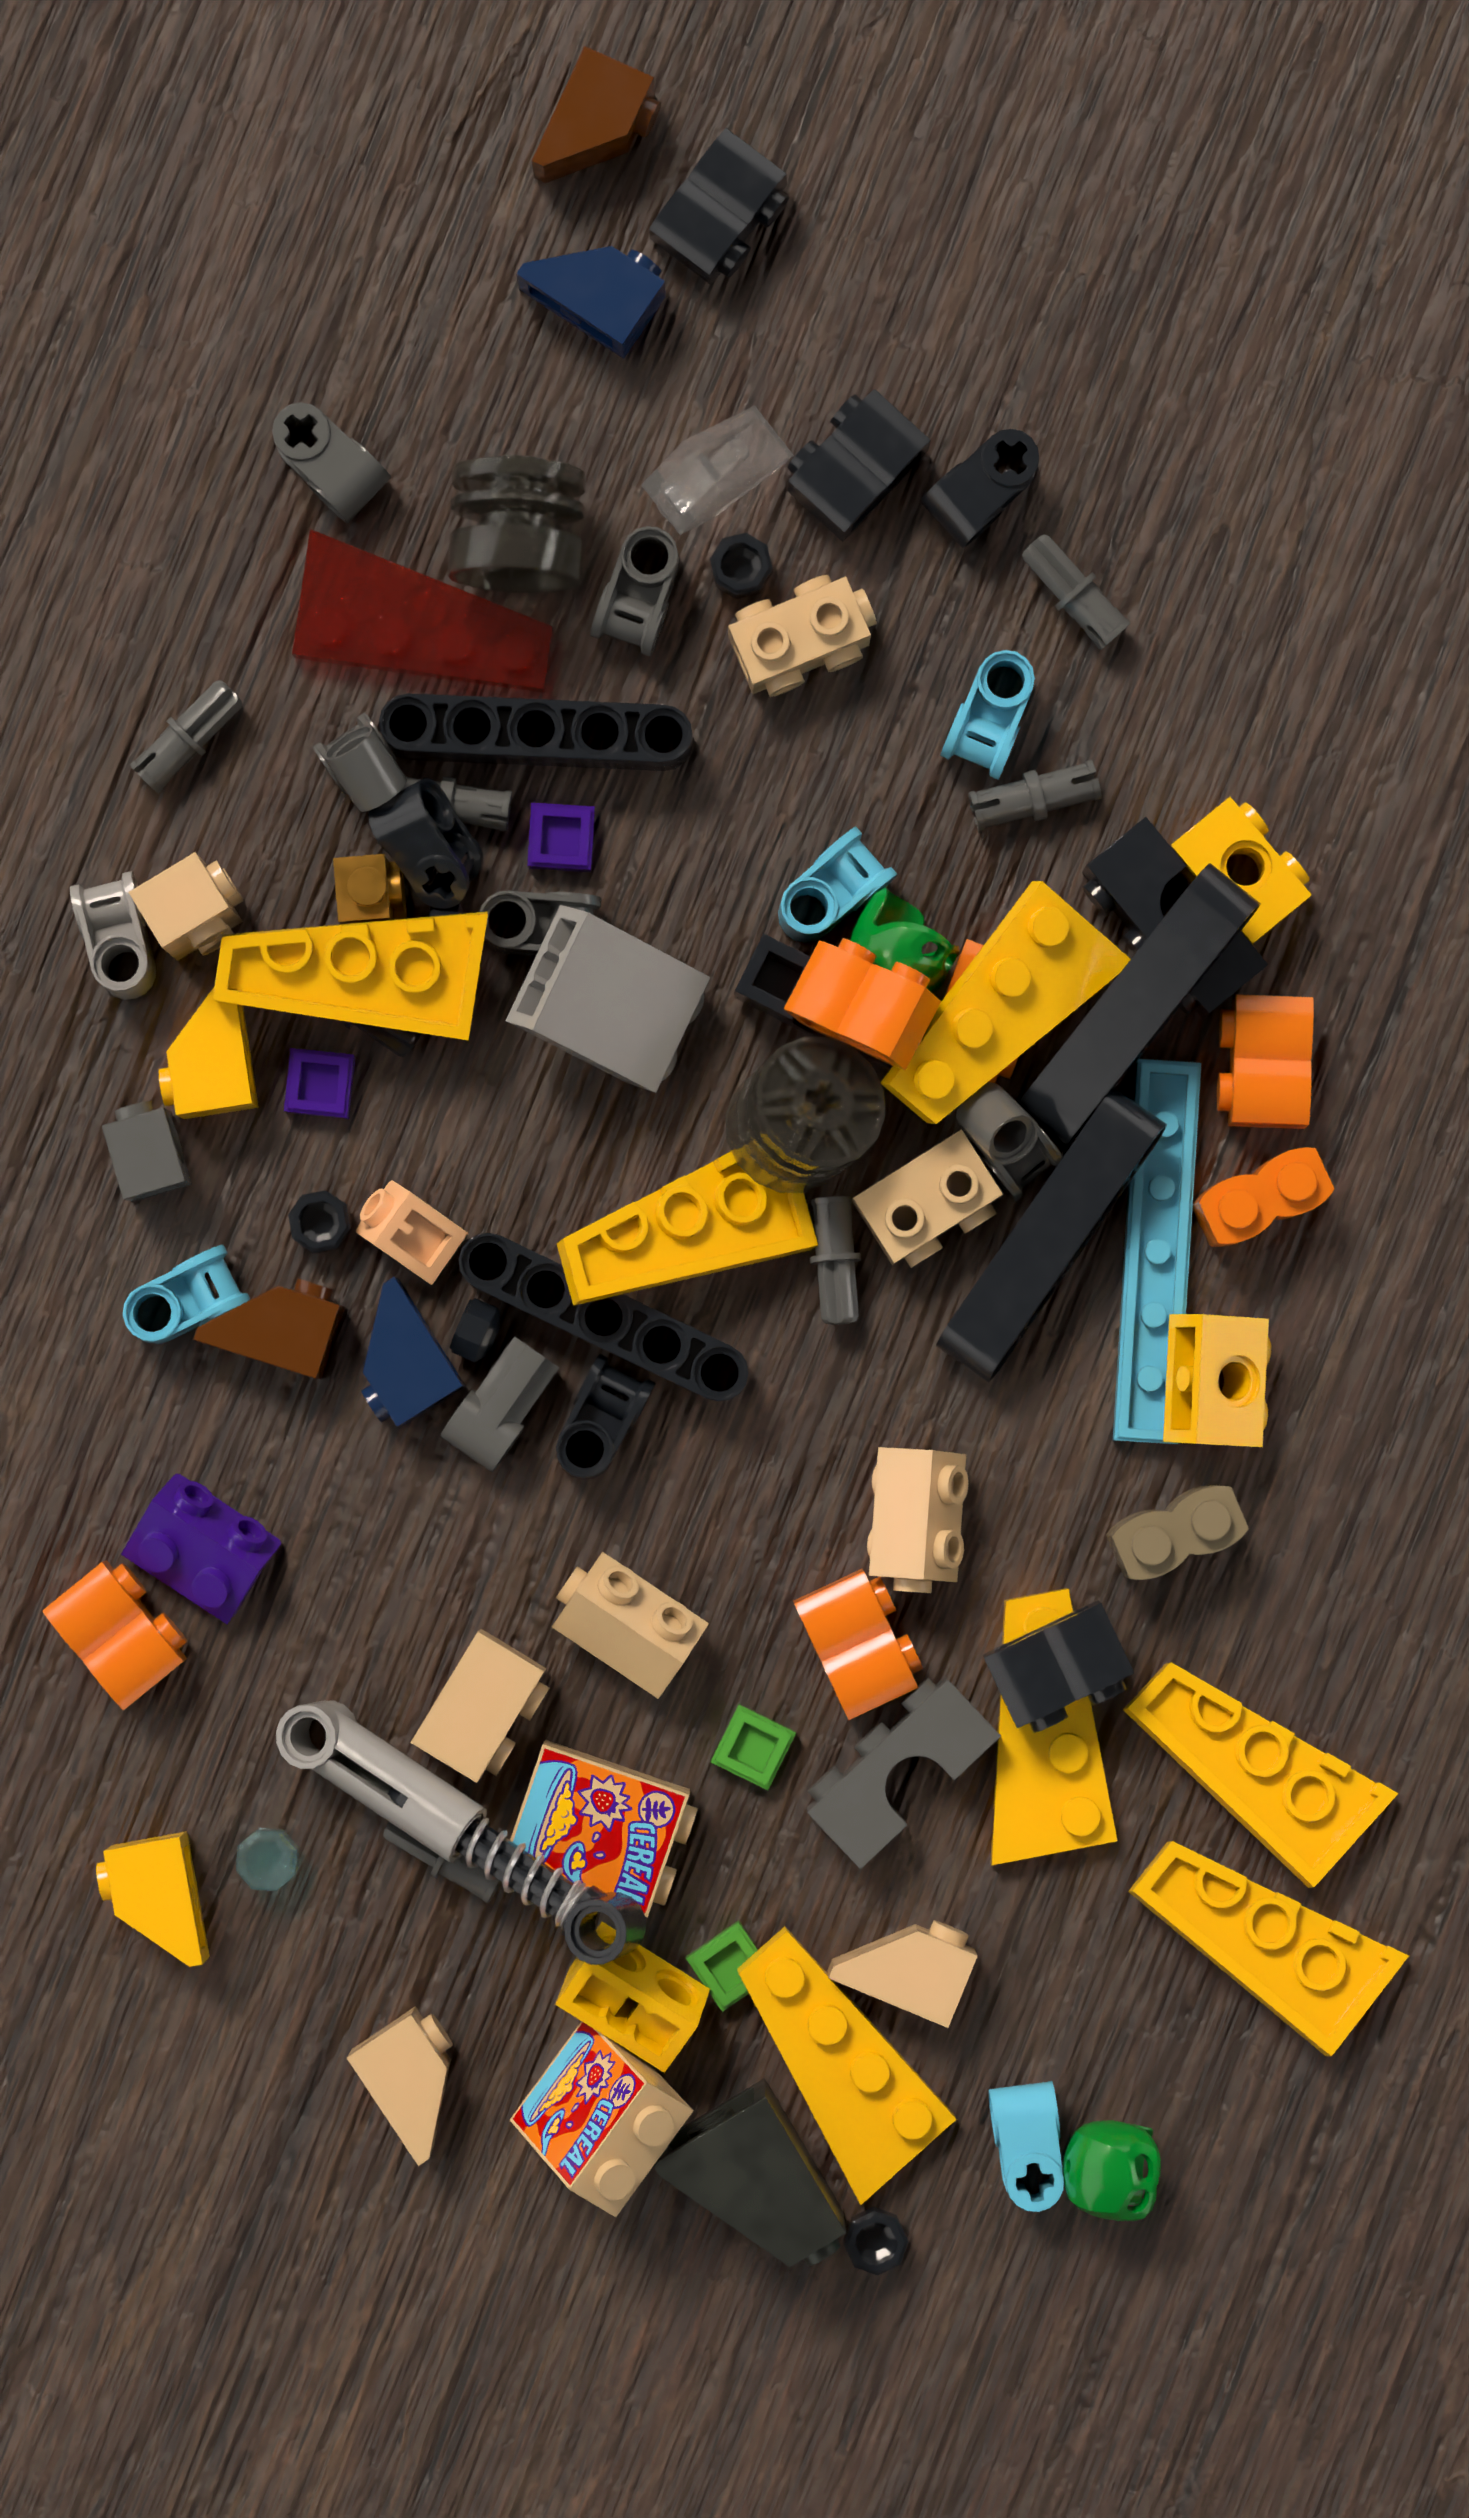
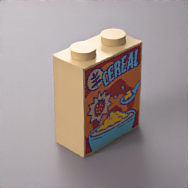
[510,1740,698,1917]
[510,2021,694,2217]

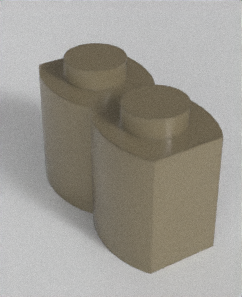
[1106,1485,1249,1580]

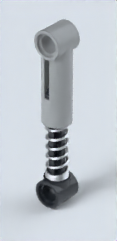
[276,1700,646,1965]

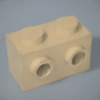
[129,852,244,961]
[852,1129,1003,1268]
[411,1629,549,1783]

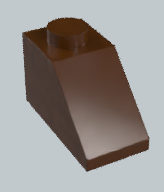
[532,46,661,183]
[193,1278,345,1379]

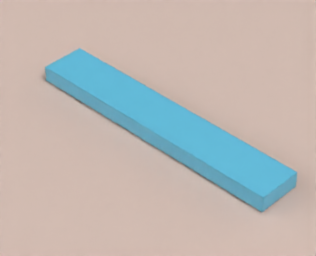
[1113,1059,1201,1444]

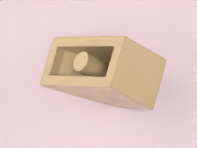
[827,1920,978,2028]
[347,2006,453,2166]

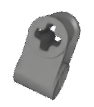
[70,871,156,1000]

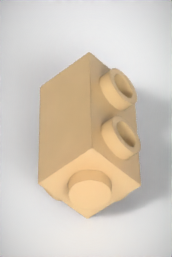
[728,575,877,697]
[867,1447,968,1593]
[552,1552,709,1699]

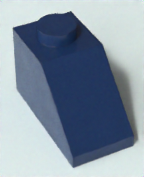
[516,246,666,359]
[361,1277,466,1427]

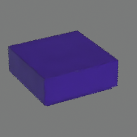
[527,803,595,872]
[284,1048,356,1119]

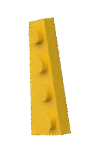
[880,881,1131,1124]
[213,912,488,1040]
[557,1124,818,1306]
[990,1588,1118,1865]
[1123,1662,1399,1888]
[1128,1841,1409,2057]
[737,1926,957,2205]

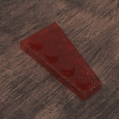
[292,529,553,693]

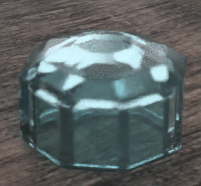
[236,1828,299,1891]

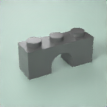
[806,1676,1001,1870]

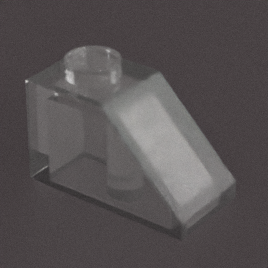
[641,406,793,535]

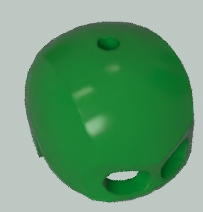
[850,887,960,994]
[1063,2120,1161,2221]

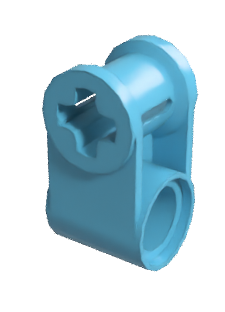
[940,650,1035,780]
[778,826,898,943]
[123,1244,251,1344]
[988,2081,1064,2212]

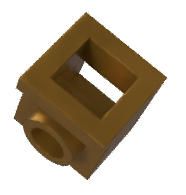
[333,854,407,924]

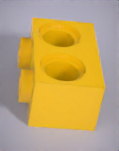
[555,1922,710,2073]

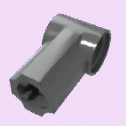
[440,1337,560,1473]

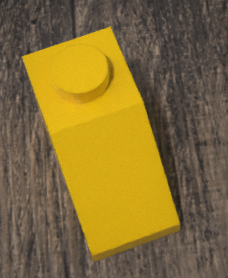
[159,986,259,1119]
[96,1831,210,1967]

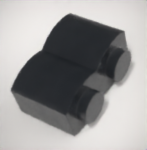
[649,128,789,285]
[787,389,931,542]
[983,1600,1134,1733]

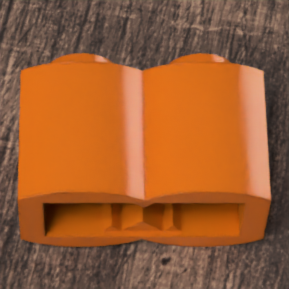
[784,938,941,1070]
[1217,994,1314,1129]
[1192,1147,1335,1247]
[42,1560,187,1711]
[793,1569,923,1720]

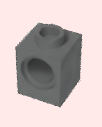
[102,1101,192,1202]

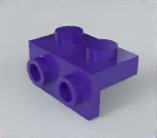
[121,1474,281,1624]

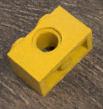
[1170,796,1312,945]
[1163,1314,1271,1447]

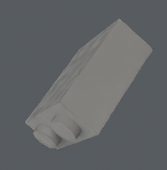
[506,905,710,1093]

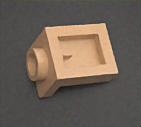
[356,1180,468,1285]

